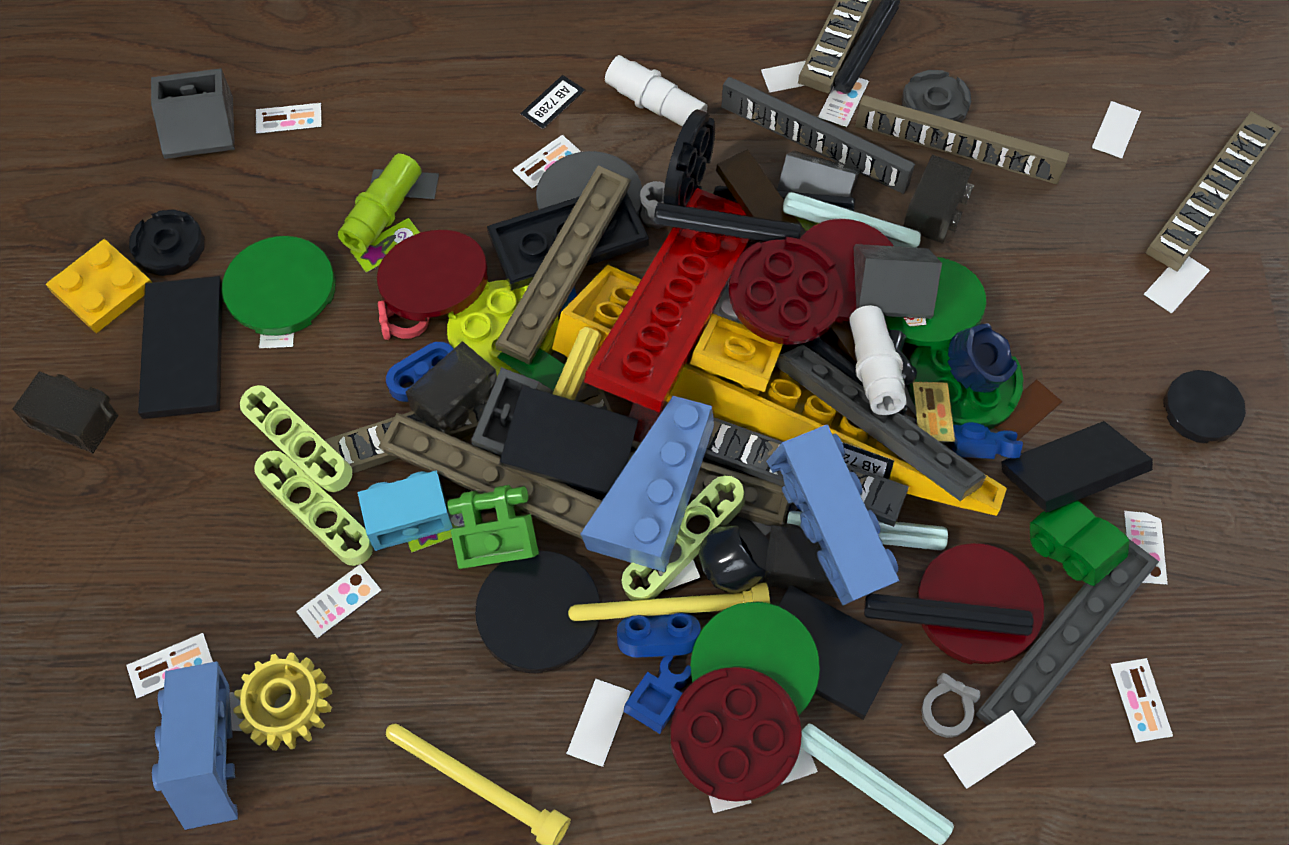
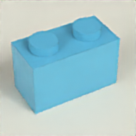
[357,470,453,551]

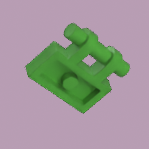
[447,485,539,569]

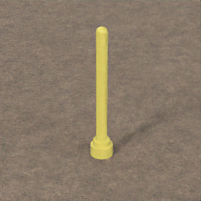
[568,583,770,621]
[386,724,571,845]

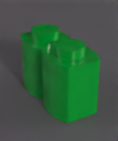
[1030,500,1129,586]

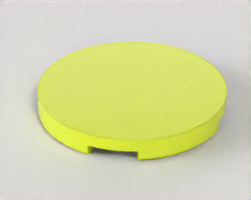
[447,280,559,379]

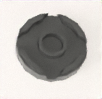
[901,70,972,122]

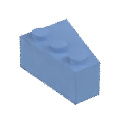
[152,661,238,830]

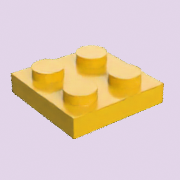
[46,239,152,334]
[690,313,783,392]

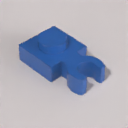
[949,422,1023,459]
[623,656,691,734]

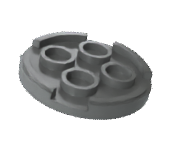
[536,151,643,216]

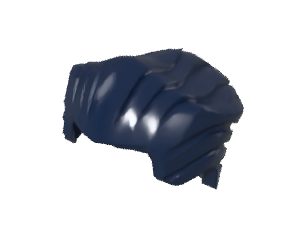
[948,323,1018,393]

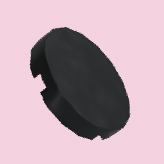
[129,209,205,276]
[1163,370,1246,443]

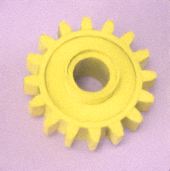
[233,653,332,751]

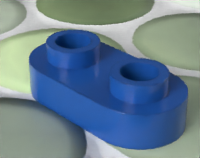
[386,342,459,402]
[617,613,701,658]

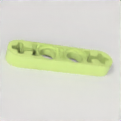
[240,385,352,492]
[254,451,373,566]
[621,475,745,600]

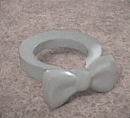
[921,673,980,738]

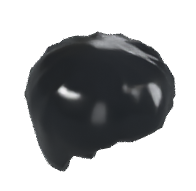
[699,524,766,594]

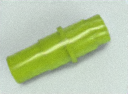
[338,153,422,253]

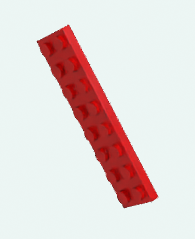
[584,188,752,413]

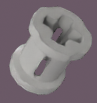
[640,181,665,229]

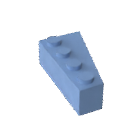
[581,396,714,572]
[766,424,899,605]

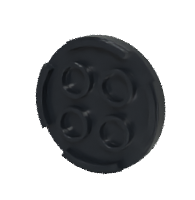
[663,109,715,206]
[475,551,600,674]

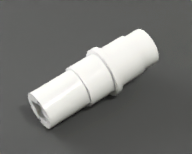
[605,55,708,127]
[849,305,906,415]

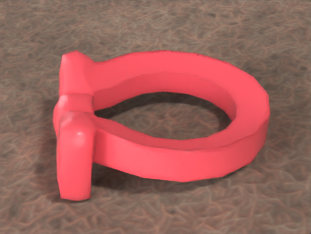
[378,300,430,340]

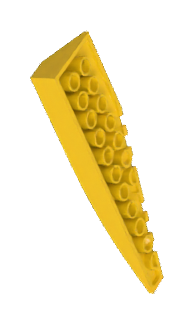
[552,265,1007,516]

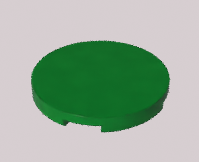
[222,236,336,336]
[884,257,986,350]
[907,346,1024,430]
[691,602,820,716]

